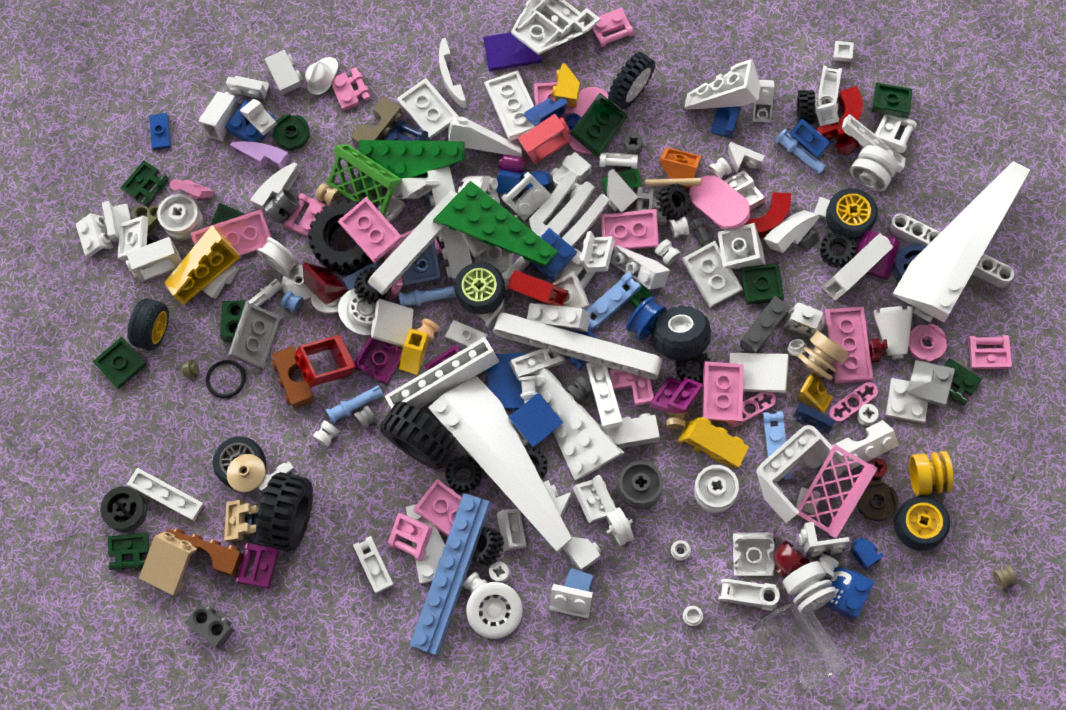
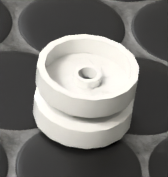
[850,145,899,192]
[157,194,203,241]
[694,465,739,513]

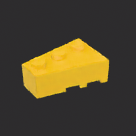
[677,417,749,469]

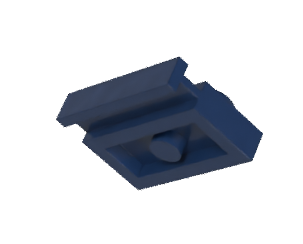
[793,403,835,434]

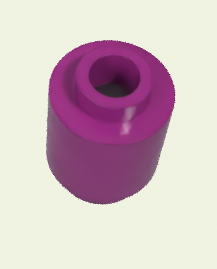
[498,154,526,174]

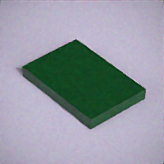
[569,93,628,157]

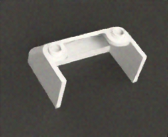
[757,425,847,523]

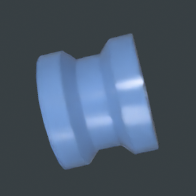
[281,291,303,314]

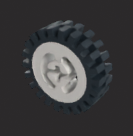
[608,52,656,109]

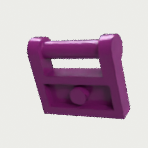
[234,543,279,589]

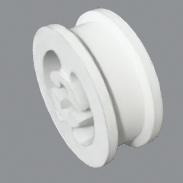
[257,237,300,277]

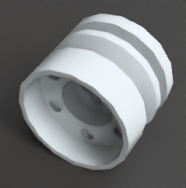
[782,561,837,614]

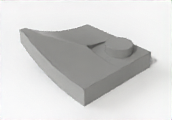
[907,360,955,407]

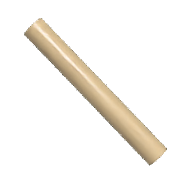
[645,178,702,187]

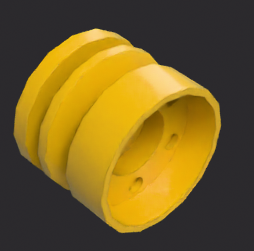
[909,451,954,496]

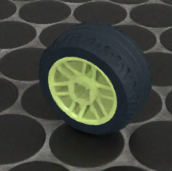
[454,262,505,315]

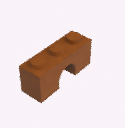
[271,346,316,410]

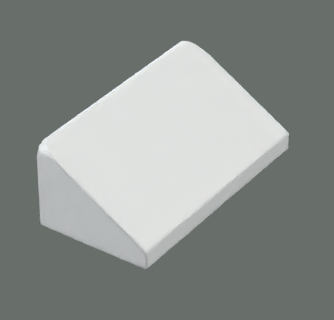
[497,509,527,551]

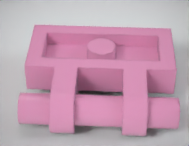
[331,67,371,111]

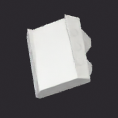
[733,532,774,576]

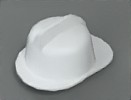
[305,57,338,95]

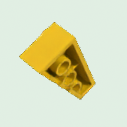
[164,225,241,305]

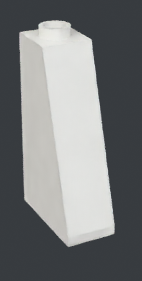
[822,233,893,300]

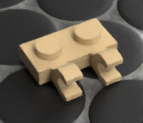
[224,500,258,542]

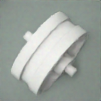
[605,508,634,546]

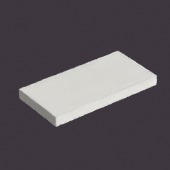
[484,71,535,142]

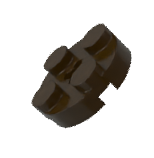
[857,481,898,521]

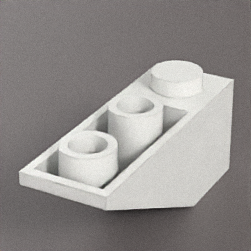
[610,246,670,290]

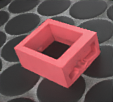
[518,114,571,165]

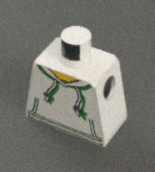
[783,303,824,338]

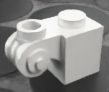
[550,152,591,188]

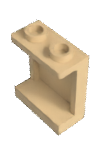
[139,532,197,595]

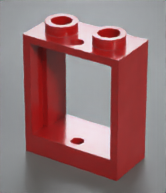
[508,270,569,306]
[294,335,356,387]

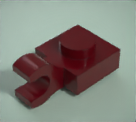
[869,338,888,363]

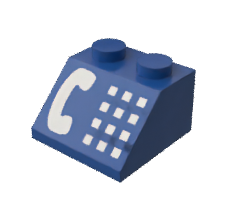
[824,567,875,621]

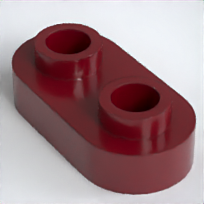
[836,135,861,155]

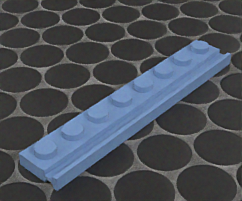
[410,493,492,656]

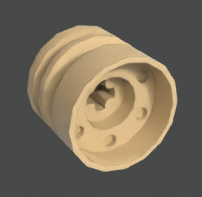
[797,330,850,381]

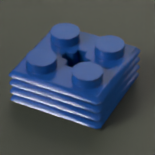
[225,100,276,143]
[529,228,577,281]

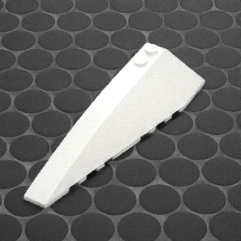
[892,161,1030,322]
[428,375,572,552]

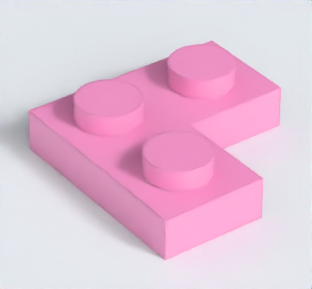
[609,369,654,406]

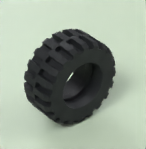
[308,200,374,275]
[380,401,457,470]
[256,472,313,552]

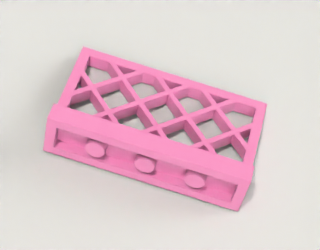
[797,444,878,538]

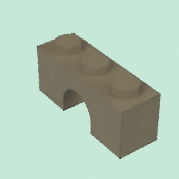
[351,96,403,148]

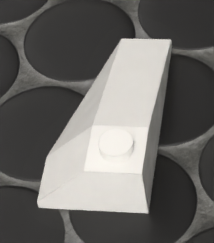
[684,59,760,110]
[448,117,522,157]

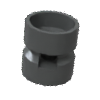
[264,188,300,224]

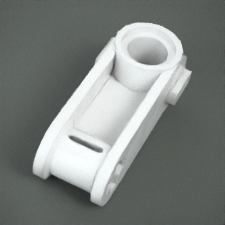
[815,66,842,114]
[718,579,780,611]

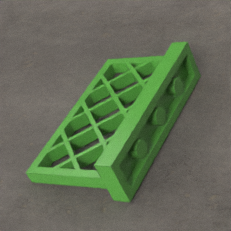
[327,144,402,217]

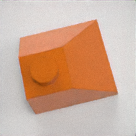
[659,147,701,189]

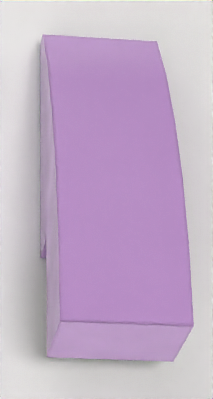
[230,141,291,170]

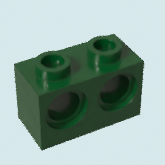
[220,300,246,342]

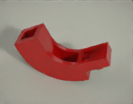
[816,86,863,142]
[744,192,791,238]

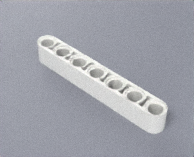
[368,190,457,295]
[889,214,1014,288]

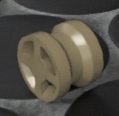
[993,565,1018,590]

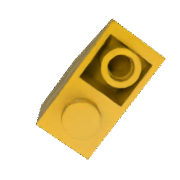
[552,63,580,107]
[399,328,430,375]

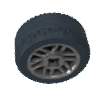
[213,436,266,489]

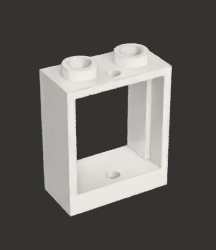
[126,237,182,282]

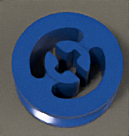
[626,297,667,341]

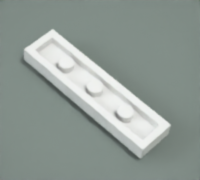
[842,114,906,173]
[586,362,623,430]
[127,468,204,521]

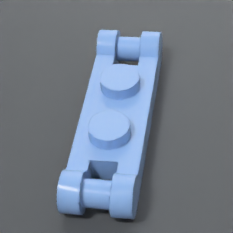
[586,272,642,332]
[763,411,791,480]

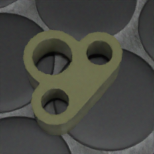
[133,206,160,234]

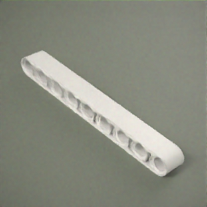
[493,313,663,379]

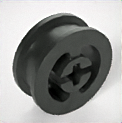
[100,486,147,532]

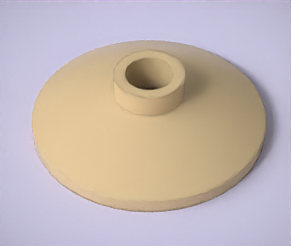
[227,454,266,492]

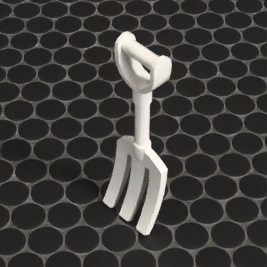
[457,169,611,328]

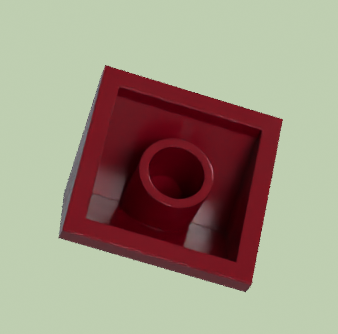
[302,262,350,305]

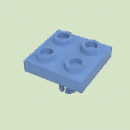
[402,241,441,285]

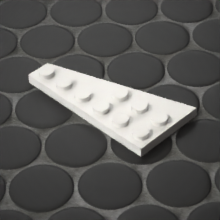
[531,368,624,480]

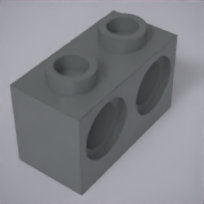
[185,604,234,649]

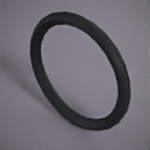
[206,360,246,398]

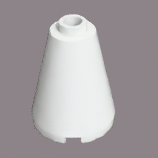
[874,306,913,359]

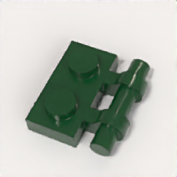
[121,160,169,206]
[944,358,982,406]
[108,533,149,571]

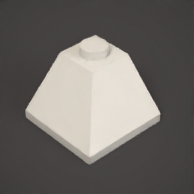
[718,223,765,269]

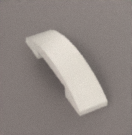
[439,38,467,108]

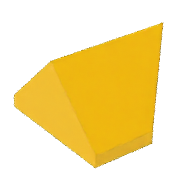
[797,372,833,413]

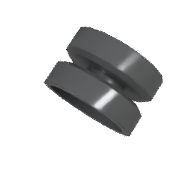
[619,461,663,509]

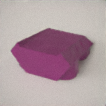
[855,230,900,280]
[353,335,402,384]

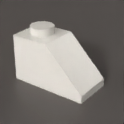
[607,169,638,212]
[563,537,601,572]

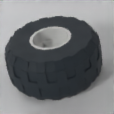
[653,306,711,361]

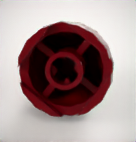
[774,540,811,578]

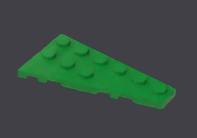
[358,140,465,195]
[433,180,558,267]

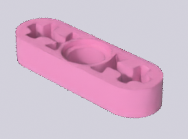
[829,382,878,424]
[725,392,776,427]

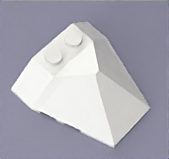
[511,0,600,55]

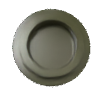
[182,360,199,379]

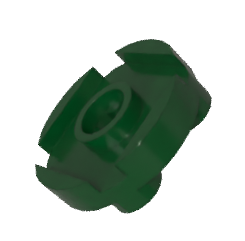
[273,114,310,151]

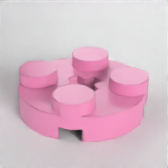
[908,324,947,363]

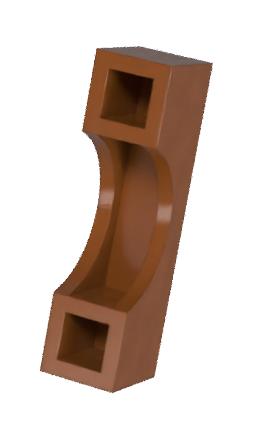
[165,528,243,577]

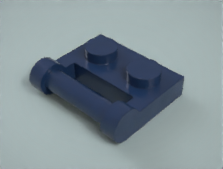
[384,120,428,141]

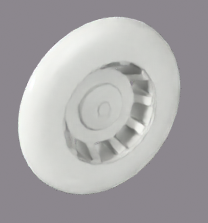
[338,289,376,335]
[466,582,523,639]

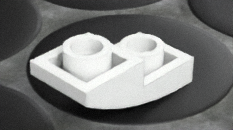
[202,264,239,299]

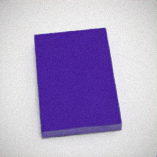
[483,32,542,71]

